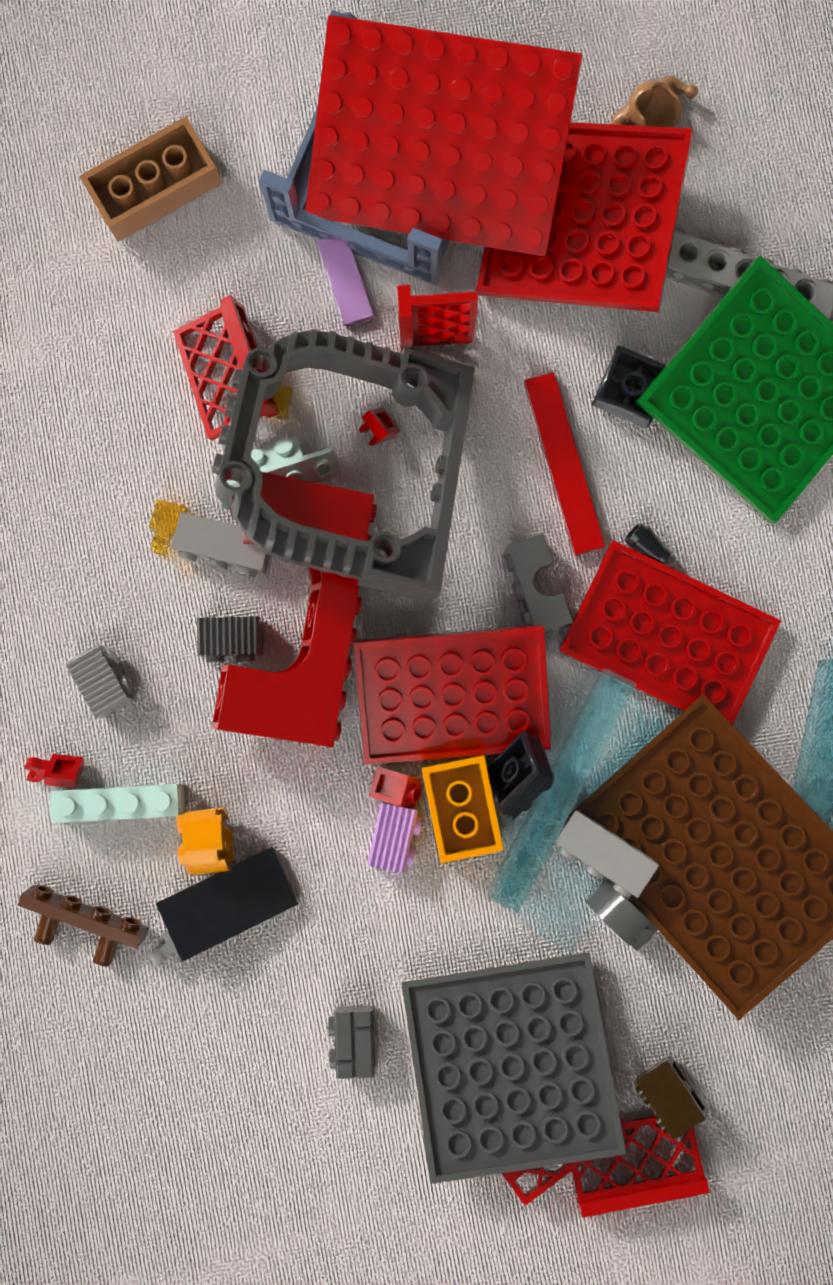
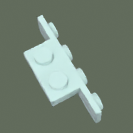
[222,435,340,509]

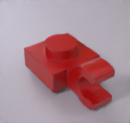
[24,754,85,789]

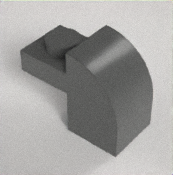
[586,879,658,951]

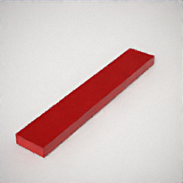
[524,372,605,556]

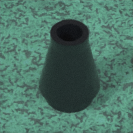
[624,522,671,564]

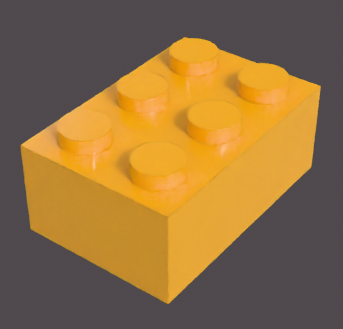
[422,755,504,863]

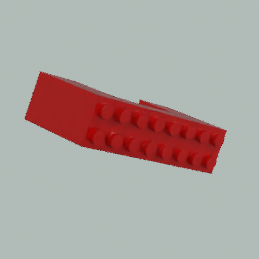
[211,472,377,747]

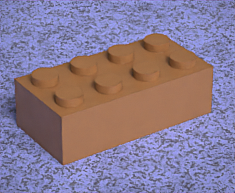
[79,117,222,242]

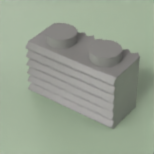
[65,645,134,718]

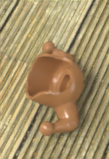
[611,75,698,127]

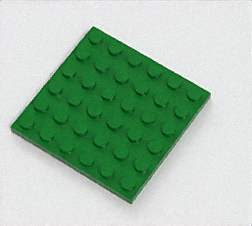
[636,255,833,523]

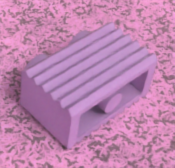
[367,801,423,873]

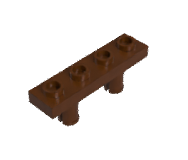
[17,885,149,967]

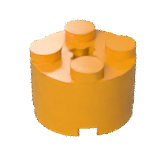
[177,807,233,875]

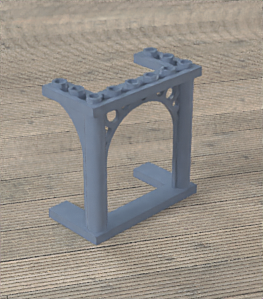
[259,10,450,286]

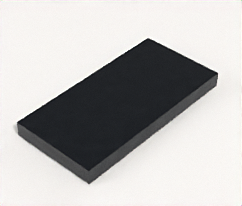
[155,847,298,962]

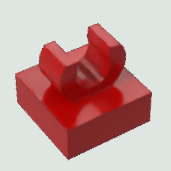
[359,407,401,446]

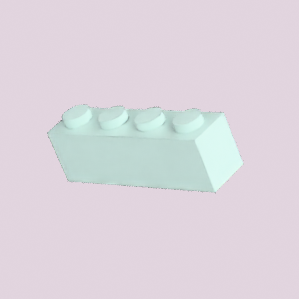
[50,783,186,823]

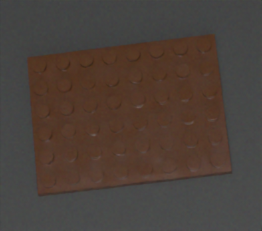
[562,694,833,1020]

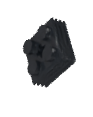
[592,346,666,428]
[487,730,554,819]

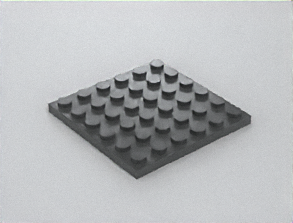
[401,953,626,1184]

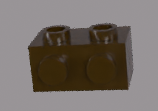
[636,1055,709,1139]

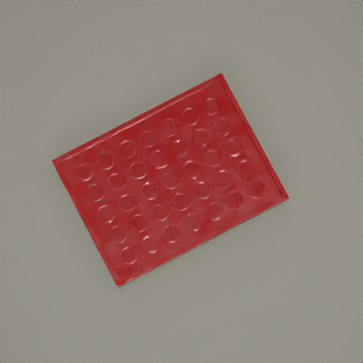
[305,15,583,257]

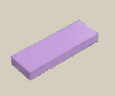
[317,236,374,327]

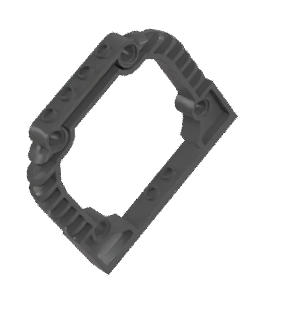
[211,329,475,603]

